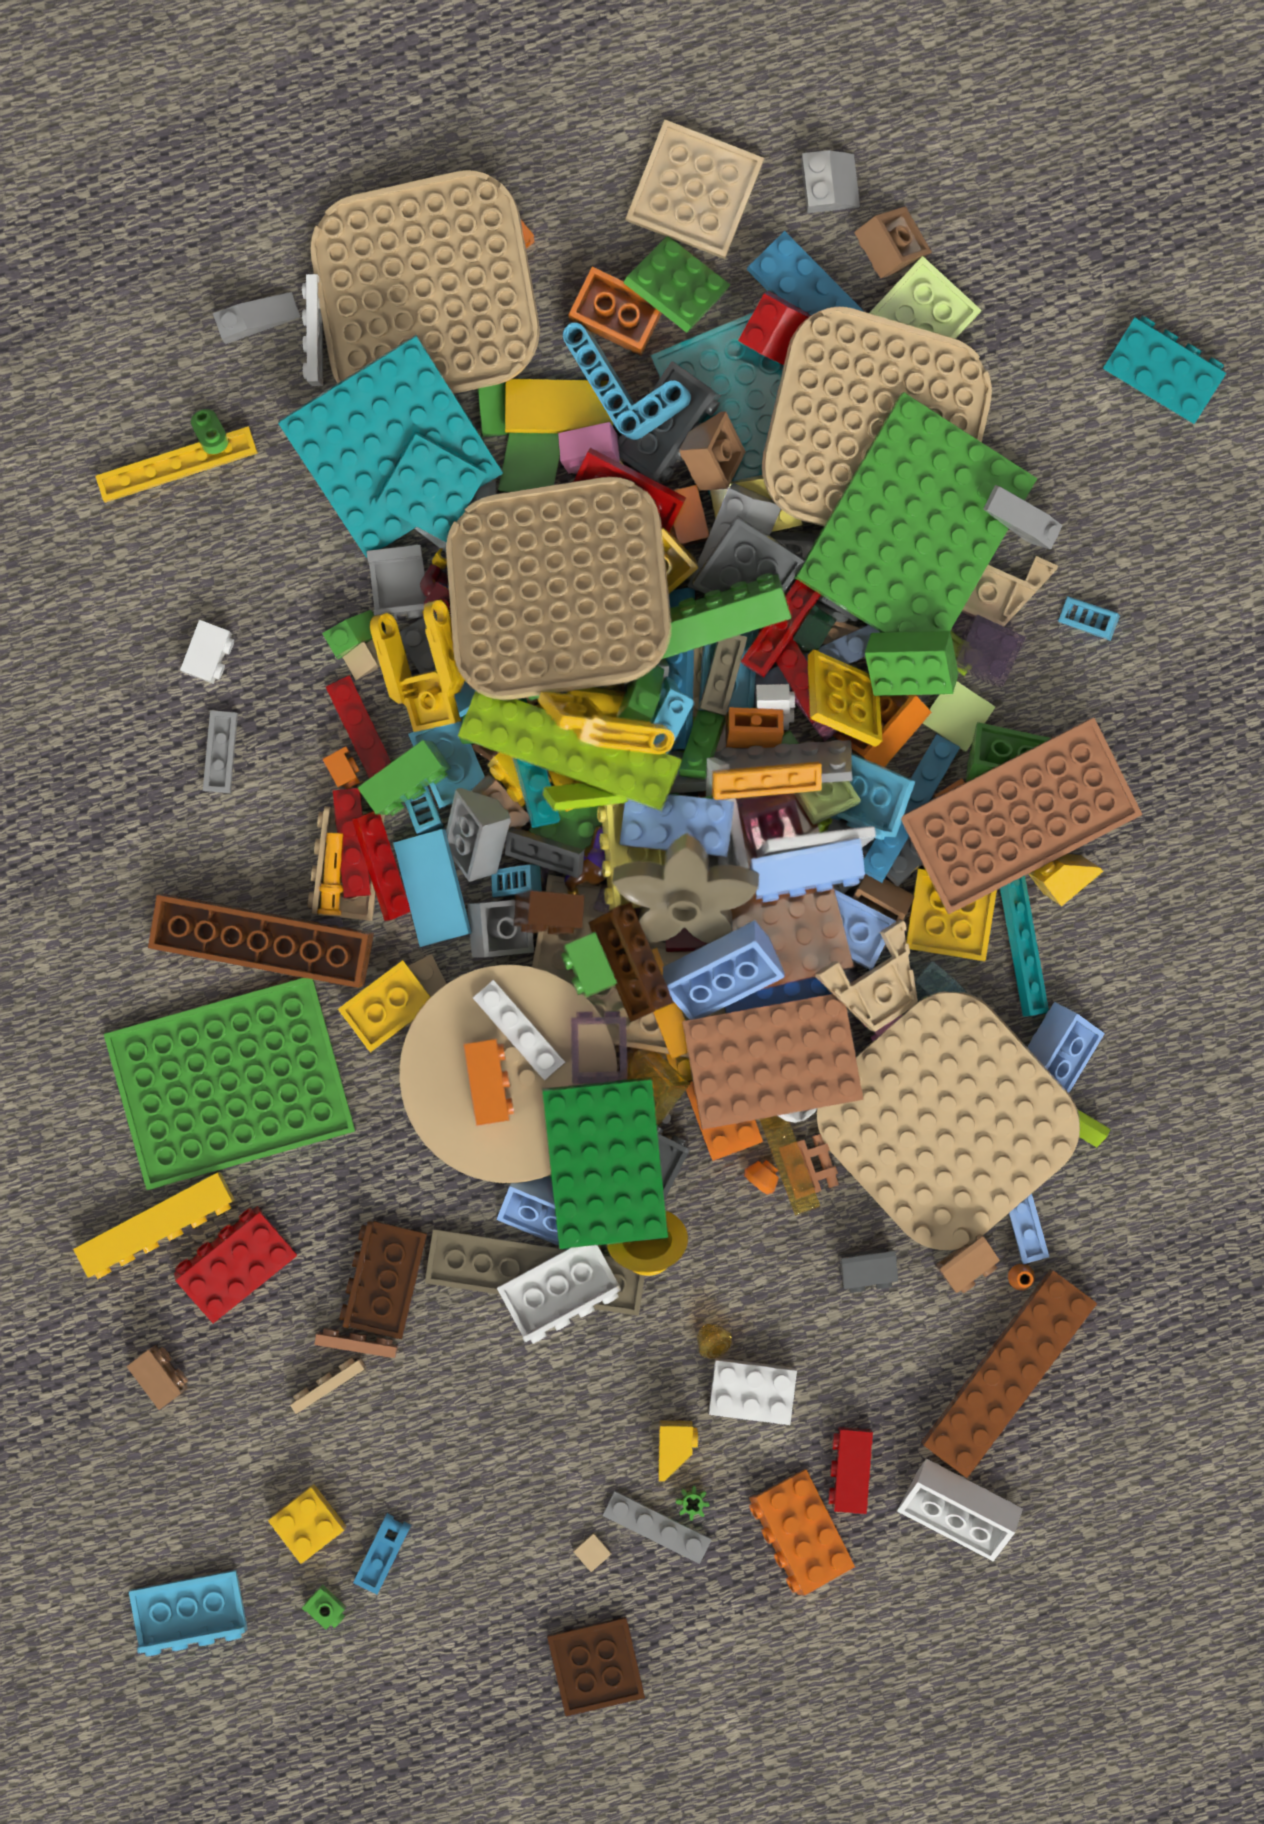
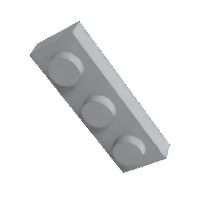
[203,710,238,794]

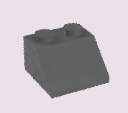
[838,1248,898,1293]

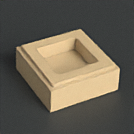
[573,1533,611,1572]

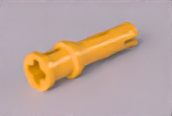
[317,832,343,915]

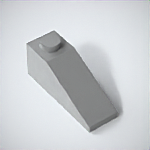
[213,292,300,344]
[983,485,1063,549]

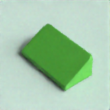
[478,382,509,437]

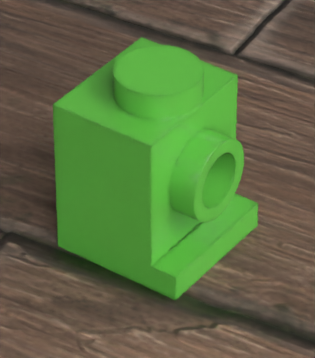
[302,1584,346,1629]

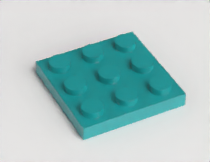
[376,432,487,543]

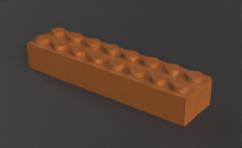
[148,894,374,988]
[921,1269,1097,1478]

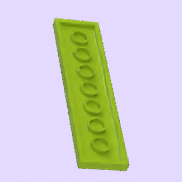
[458,691,682,812]

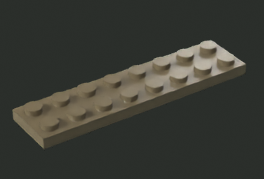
[425,1229,645,1316]

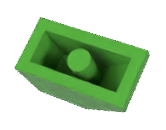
[322,610,384,660]

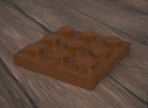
[547,1616,645,1717]

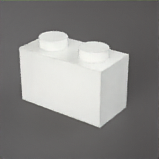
[180,620,234,684]

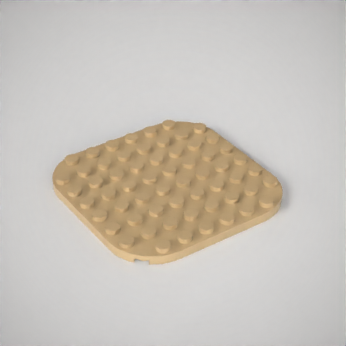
[311,170,540,394]
[762,307,992,527]
[446,477,671,700]
[817,991,1080,1250]

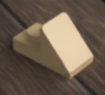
[343,632,386,680]

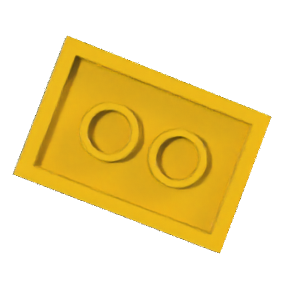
[338,960,431,1052]

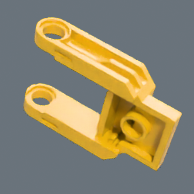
[370,600,465,732]
[538,687,674,754]

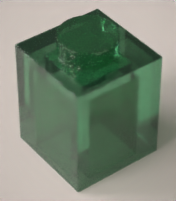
[793,605,837,651]

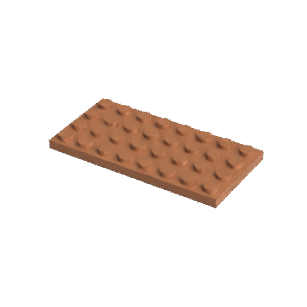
[901,717,1143,914]

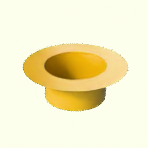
[607,1210,688,1276]

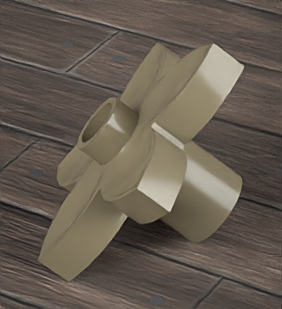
[612,833,759,943]

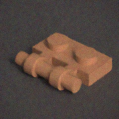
[778,1134,839,1199]

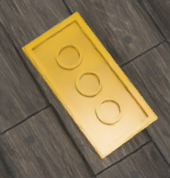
[505,379,613,433]

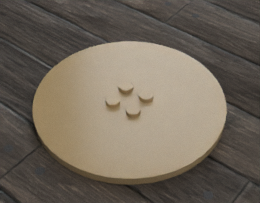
[400,965,617,1183]

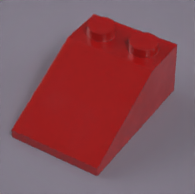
[738,290,811,365]

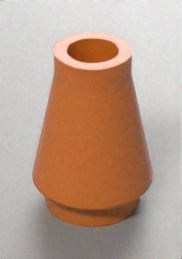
[1008,1264,1035,1291]

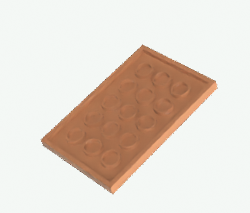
[682,994,864,1129]

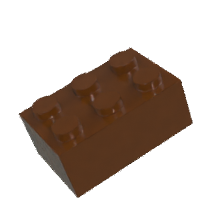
[514,891,585,935]

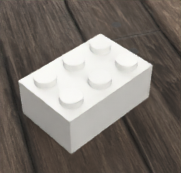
[708,1358,797,1425]

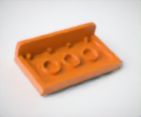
[749,1469,855,1596]

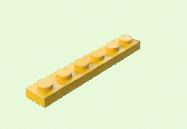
[95,426,258,503]

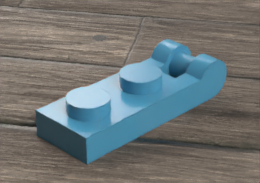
[353,1513,411,1595]

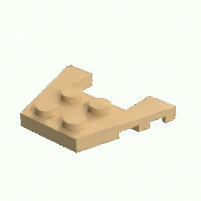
[961,556,1058,630]
[815,920,918,1031]

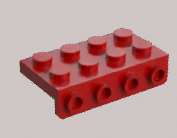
[573,448,687,532]
[174,1206,297,1323]

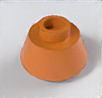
[744,1160,779,1195]

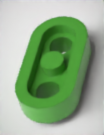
[191,409,229,454]

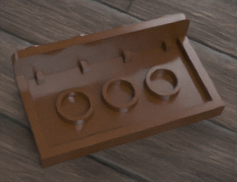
[588,902,674,1022]
[339,1220,427,1340]

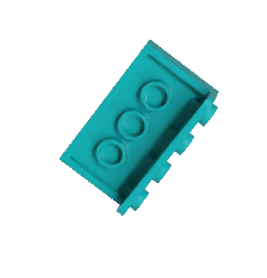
[1103,315,1227,424]

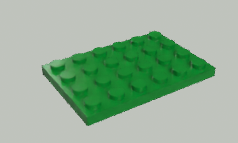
[542,1077,668,1249]

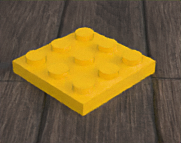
[807,649,882,747]
[906,869,997,962]

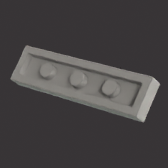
[603,1490,712,1564]

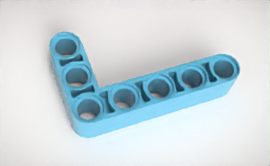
[563,323,691,440]

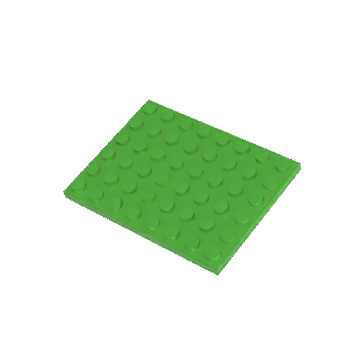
[794,392,1037,633]
[104,978,356,1190]

